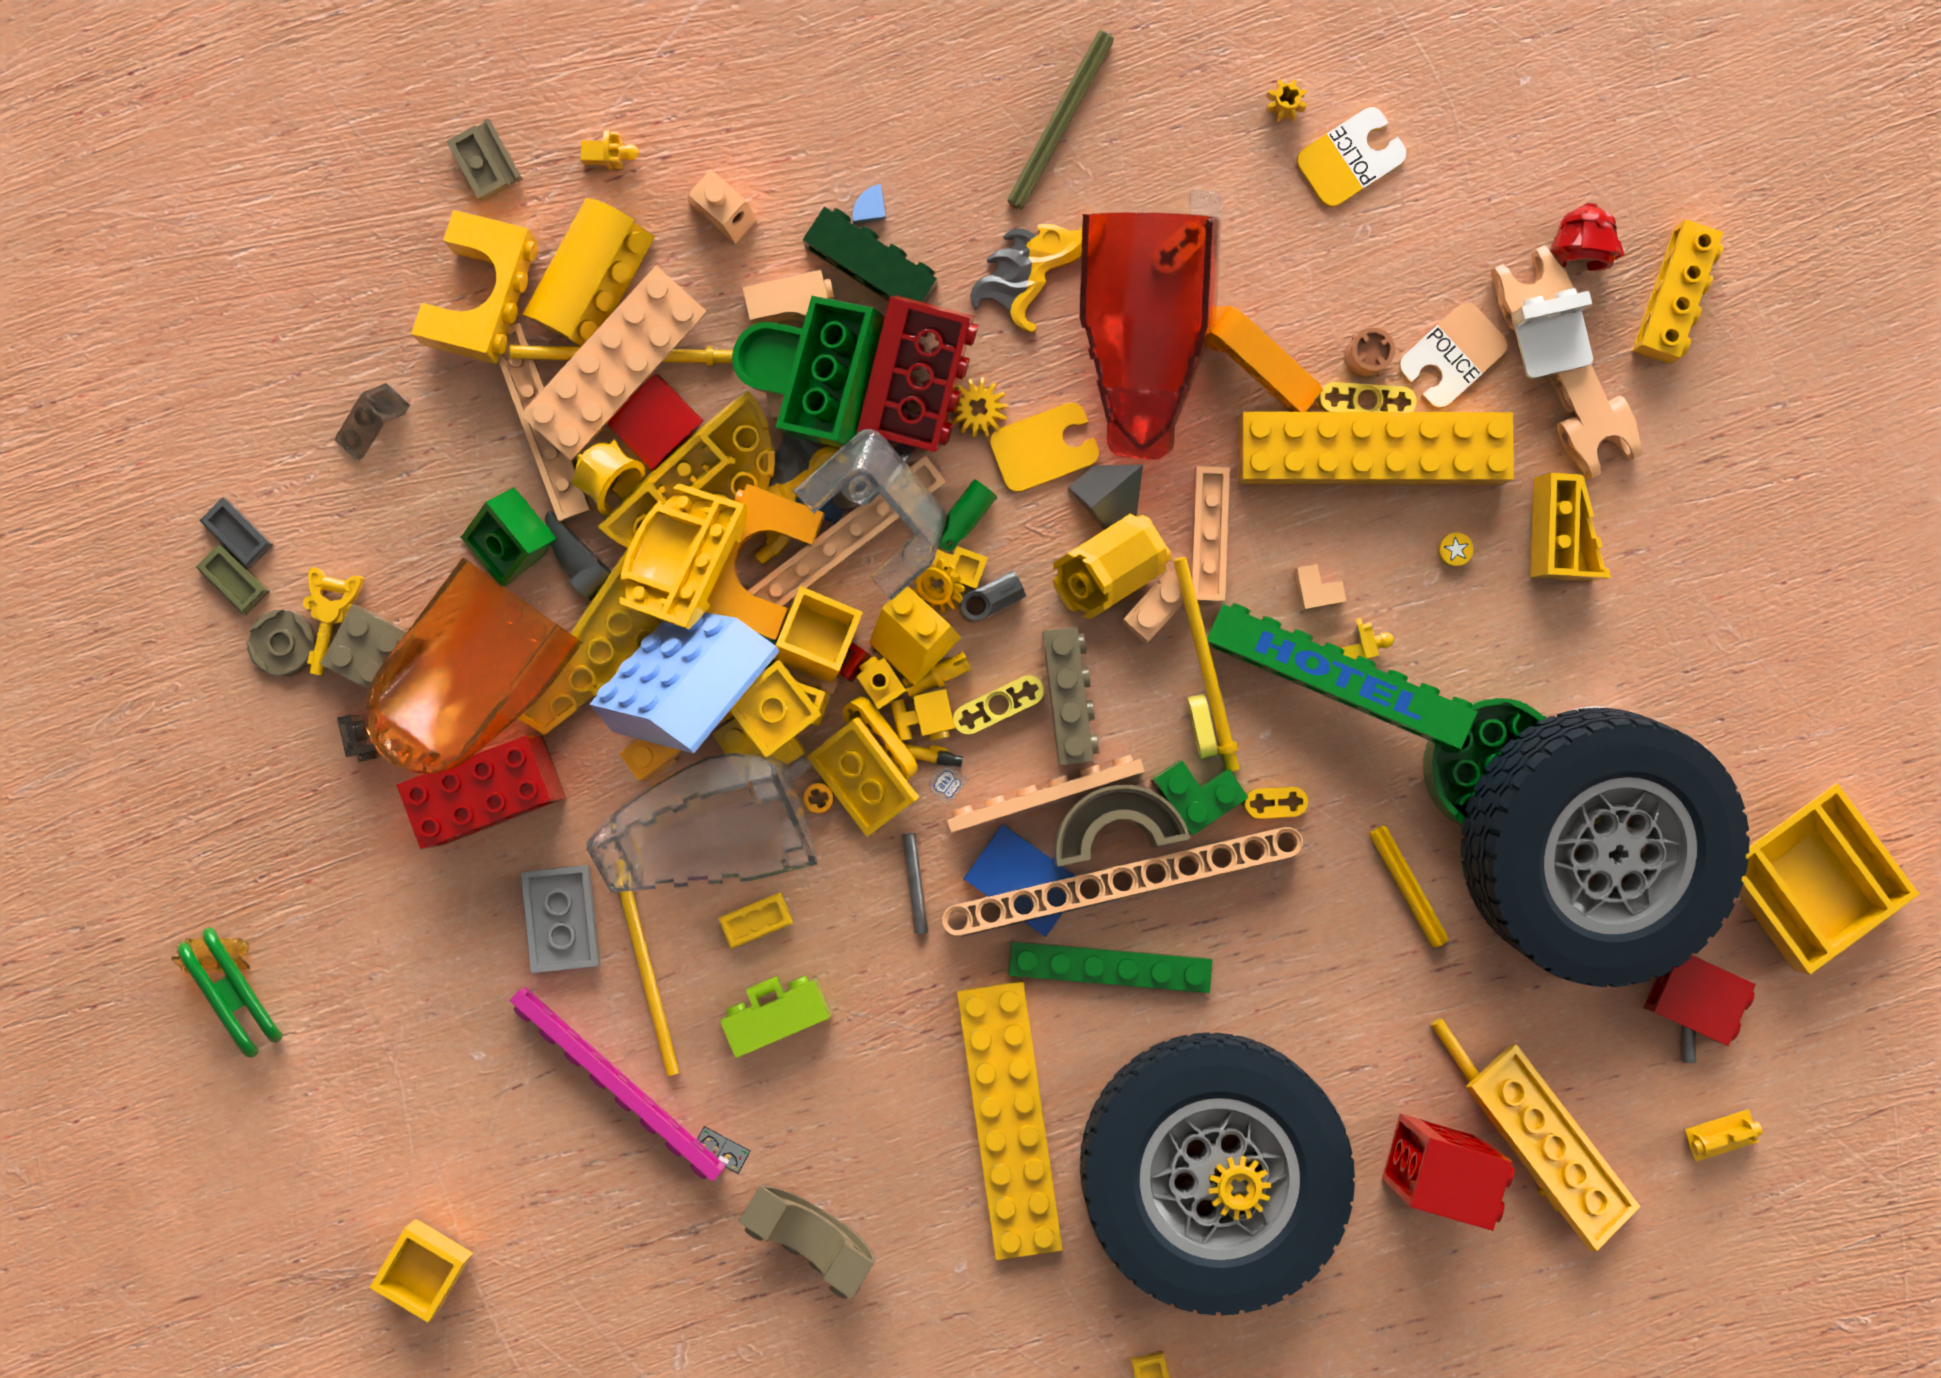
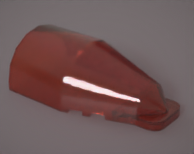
[1079,212,1221,460]

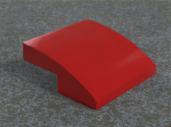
[607,374,704,470]

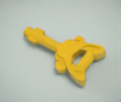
[303,567,365,676]

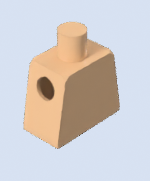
[688,170,758,244]

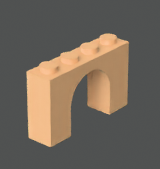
[742,270,835,423]

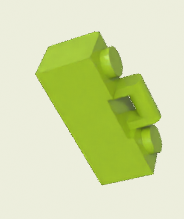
[720,975,832,1058]

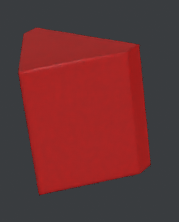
[839,642,871,683]

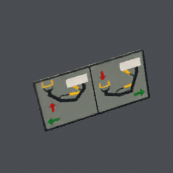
[697,1126,751,1174]

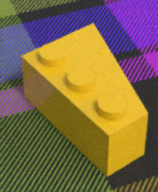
[1530,473,1611,581]

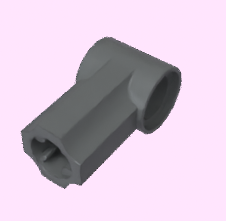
[959,571,1026,622]

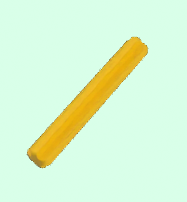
[1369,825,1449,948]

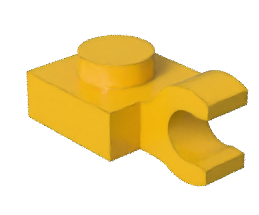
[926,546,988,590]

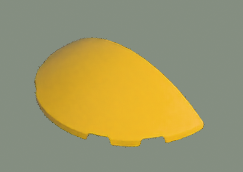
[598,390,775,549]

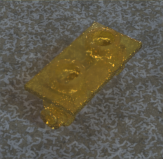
[171,938,250,974]

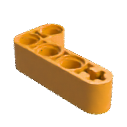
[1196,306,1323,412]

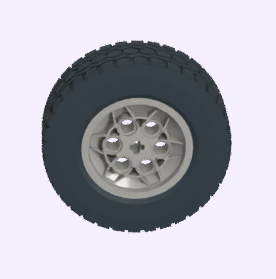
[1461,708,1750,987]
[1080,1032,1355,1315]

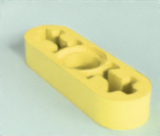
[1318,382,1417,412]
[953,675,1044,735]

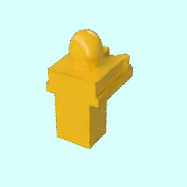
[580,131,639,171]
[1342,618,1394,660]

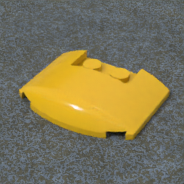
[620,483,747,630]

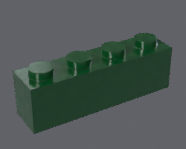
[802,206,937,303]

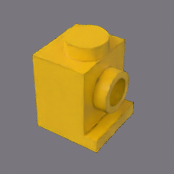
[856,656,907,710]

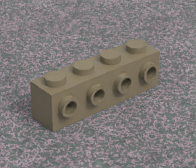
[1042,627,1099,765]

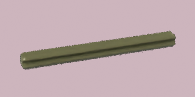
[1008,30,1114,210]

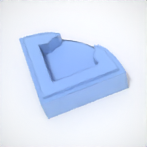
[852,184,886,224]

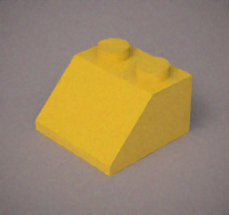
[869,584,961,686]

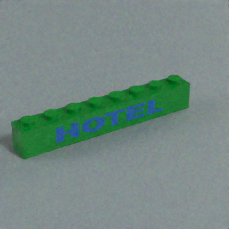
[1207,603,1478,753]

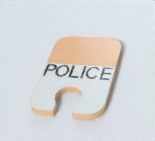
[1399,303,1508,408]

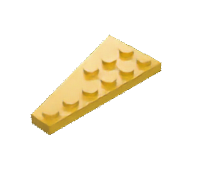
[516,548,662,735]

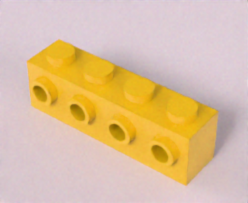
[1632,219,1724,364]

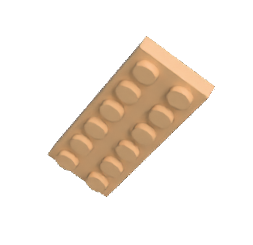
[520,265,707,461]

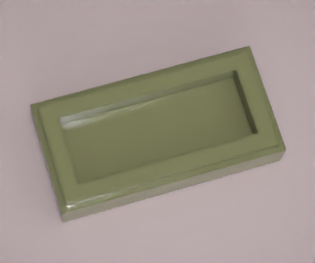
[196,543,270,615]

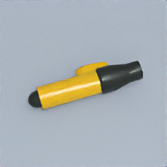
[905,744,963,767]

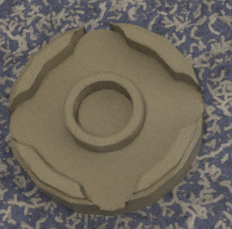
[247,610,317,676]

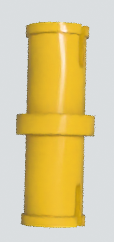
[902,651,972,698]

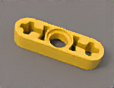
[843,696,918,781]

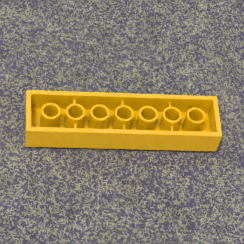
[1238,412,1514,485]

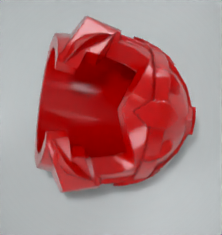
[1550,203,1625,271]

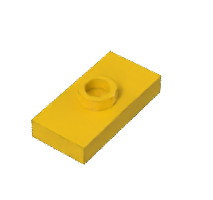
[718,892,794,949]

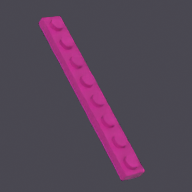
[510,987,725,1182]

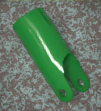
[933,479,998,551]

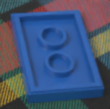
[963,824,1084,937]

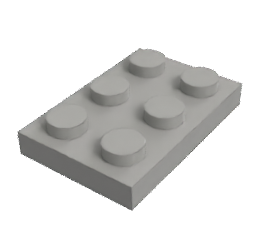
[521,865,600,973]

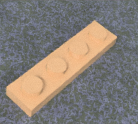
[1191,466,1230,602]

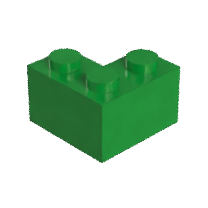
[1151,760,1249,836]

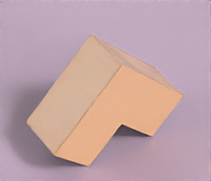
[1294,564,1346,610]

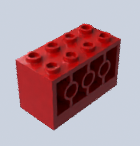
[857,295,979,452]
[396,735,566,850]
[1382,1113,1514,1231]

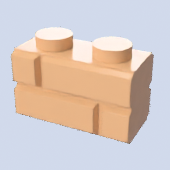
[1121,569,1184,644]

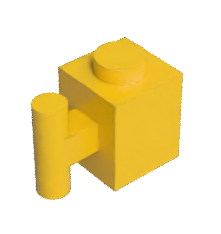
[891,689,955,741]

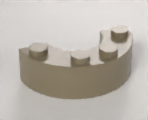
[1053,785,1191,867]
[738,1185,876,1299]

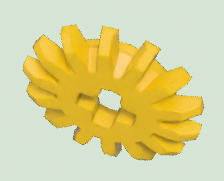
[950,378,1008,438]
[909,556,965,612]
[1208,1156,1271,1220]

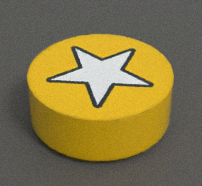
[1438,532,1474,566]

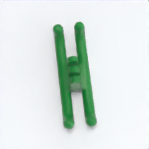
[177,927,283,1058]

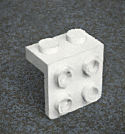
[1511,288,1593,379]

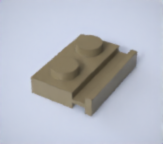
[446,118,523,202]

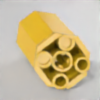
[1053,514,1171,619]

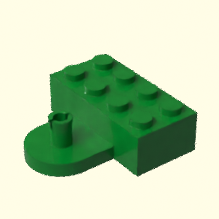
[732,295,885,450]

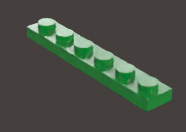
[1008,941,1213,993]

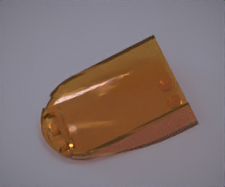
[365,558,583,774]

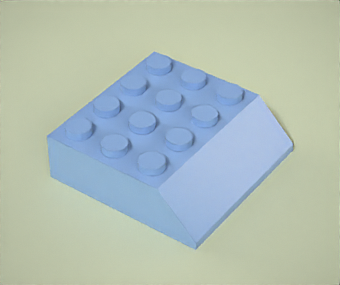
[589,612,779,754]

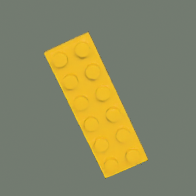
[1465,1044,1640,1251]

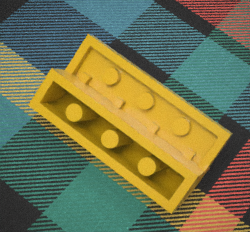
[522,198,655,347]

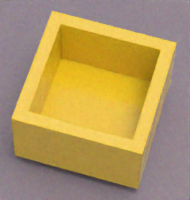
[774,586,863,683]
[369,1219,473,1323]

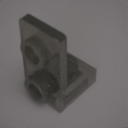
[335,383,410,461]
[337,715,420,762]

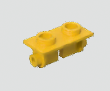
[1684,1109,1763,1162]

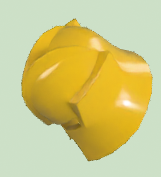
[572,439,646,516]

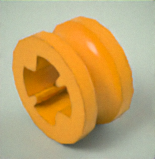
[803,783,834,813]

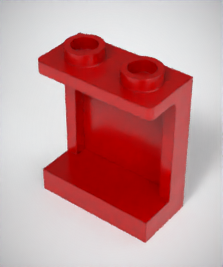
[1643,955,1756,1046]

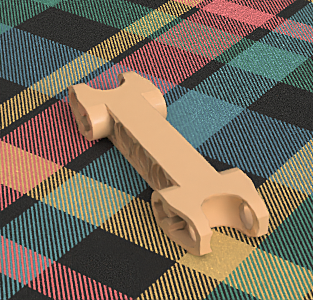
[1491,245,1643,480]

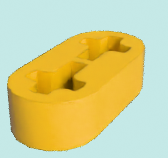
[1243,786,1308,819]

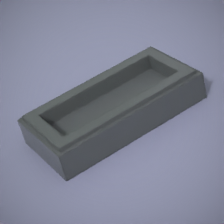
[199,497,274,568]

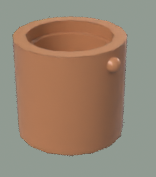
[1345,328,1395,378]

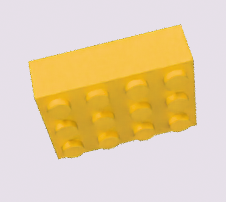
[1739,783,1920,975]

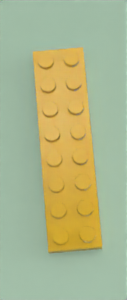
[957,981,1063,1260]

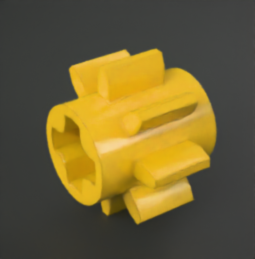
[1266,79,1307,123]

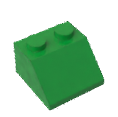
[460,487,557,588]

